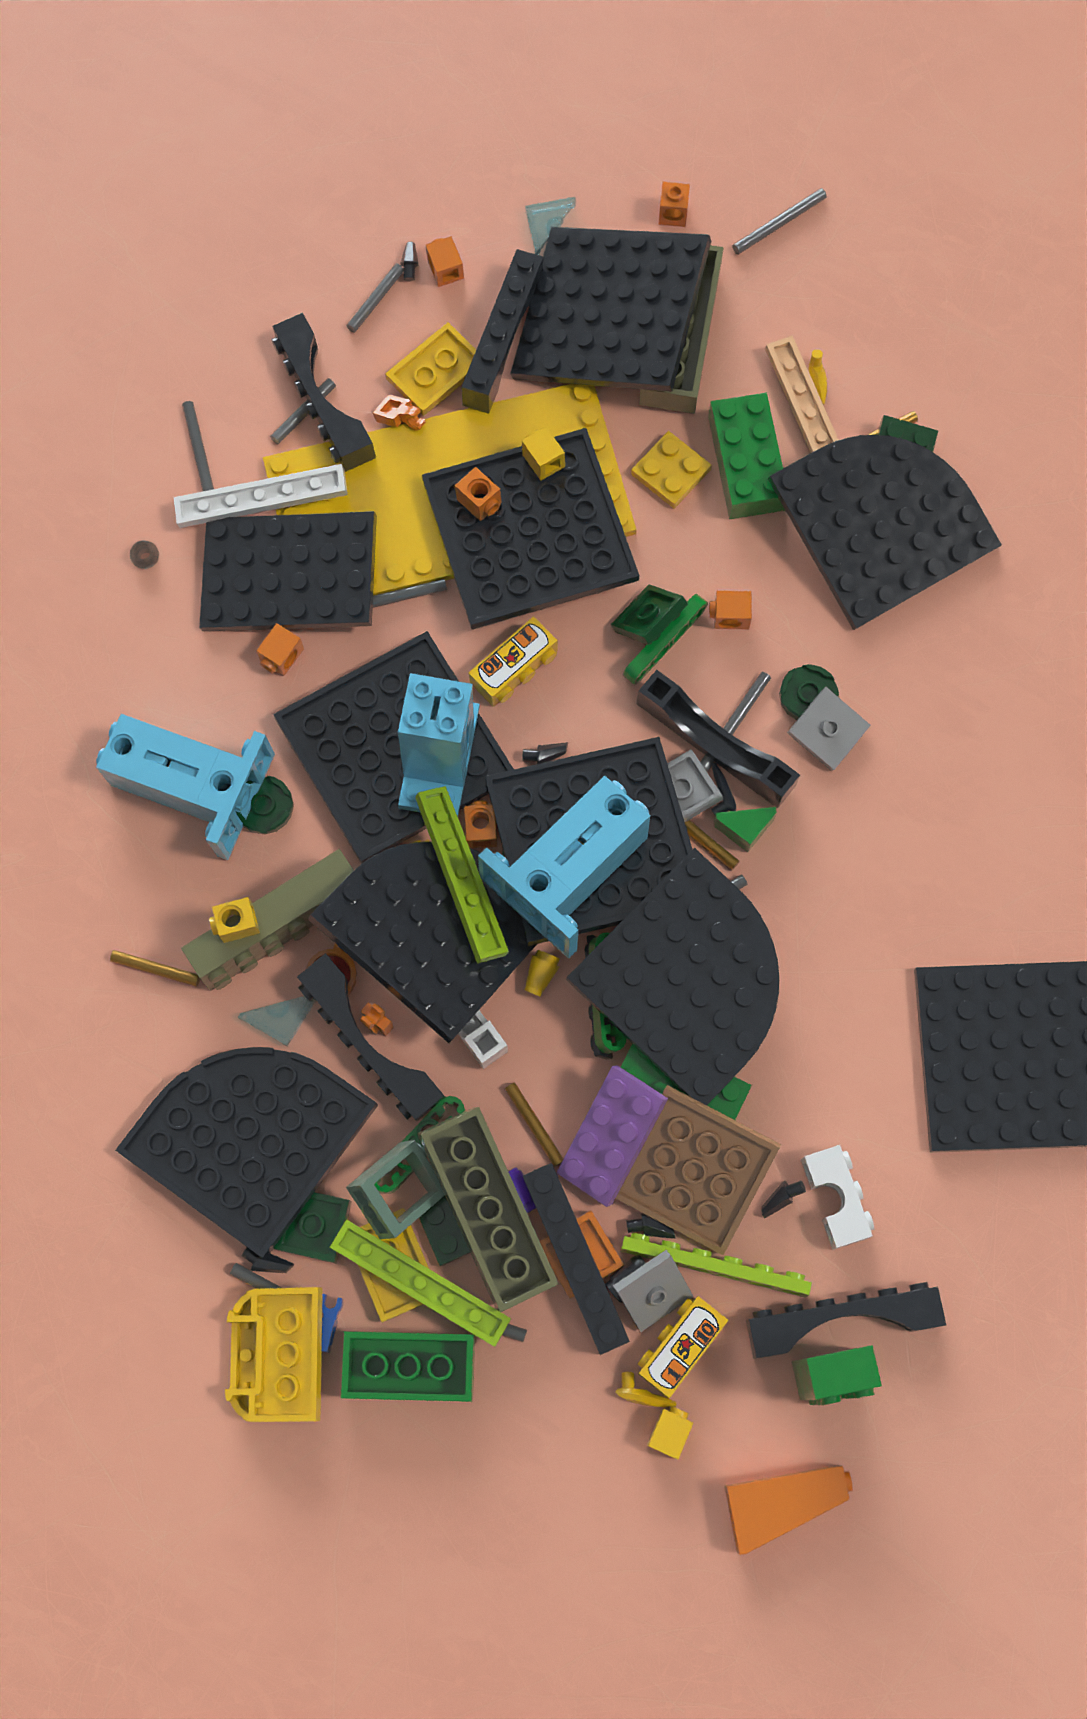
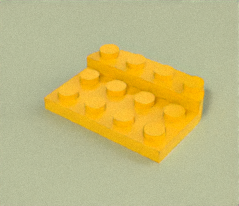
[225,1287,323,1422]

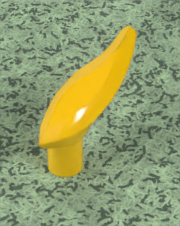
[809,349,827,404]
[616,1372,676,1407]

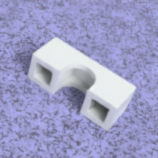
[458,1010,508,1069]
[801,1145,874,1250]

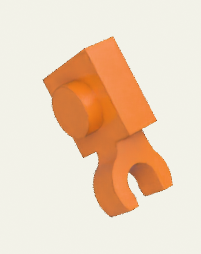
[372,395,426,430]
[360,1002,394,1036]

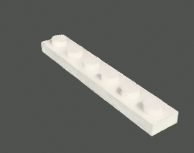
[173,464,348,528]

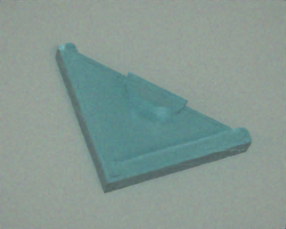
[525,197,576,255]
[238,996,316,1047]

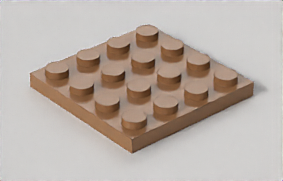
[615,1085,781,1255]

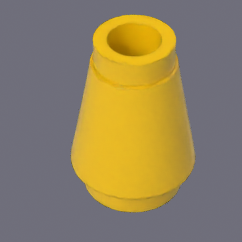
[524,950,560,997]

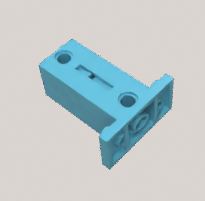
[398,673,480,817]
[96,714,275,860]
[478,776,650,959]

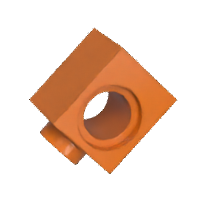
[658,182,690,227]
[426,236,464,287]
[455,467,501,521]
[709,590,752,629]
[256,623,304,676]
[464,801,497,849]

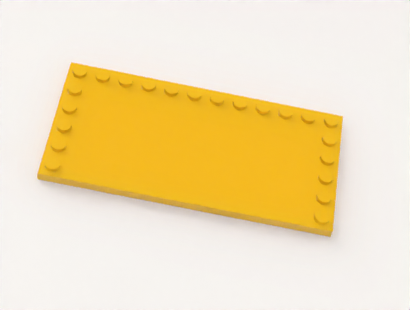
[263,384,637,596]

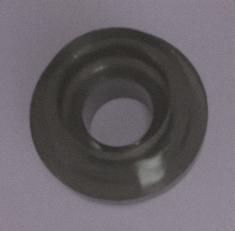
[130,540,159,569]

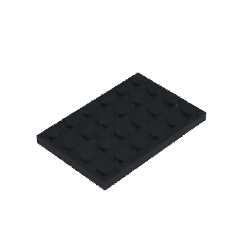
[199,511,377,631]

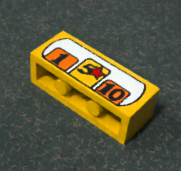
[468,616,558,707]
[637,1296,729,1399]

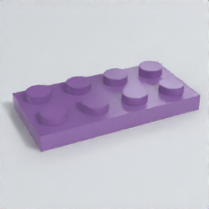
[557,1065,668,1207]

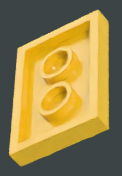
[385,322,476,416]
[358,1208,429,1323]

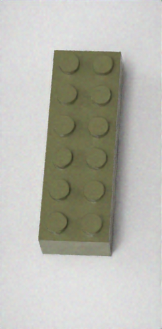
[639,245,724,414]
[181,849,354,991]
[418,1107,559,1312]

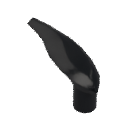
[711,763,736,815]

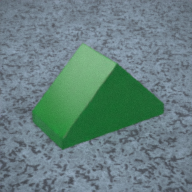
[714,807,777,852]

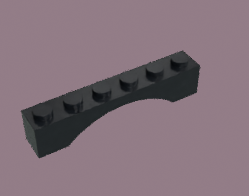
[462,249,543,413]
[271,313,376,472]
[636,669,800,809]
[297,953,445,1121]
[523,1163,630,1355]
[746,1282,946,1359]

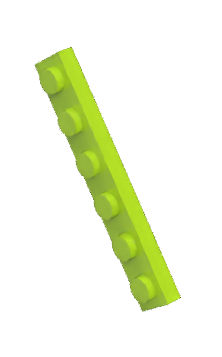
[415,786,509,964]
[330,1219,511,1347]
[621,1233,812,1298]

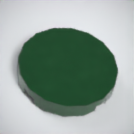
[779,664,839,720]
[236,775,294,835]

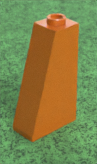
[724,1465,853,1555]

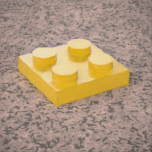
[631,431,712,509]

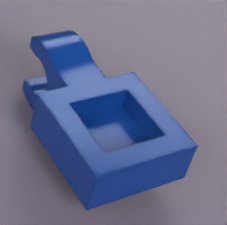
[322,1294,344,1353]

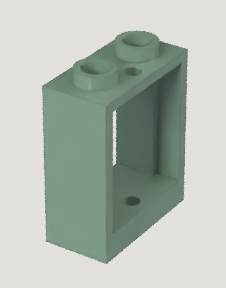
[346,1140,445,1239]

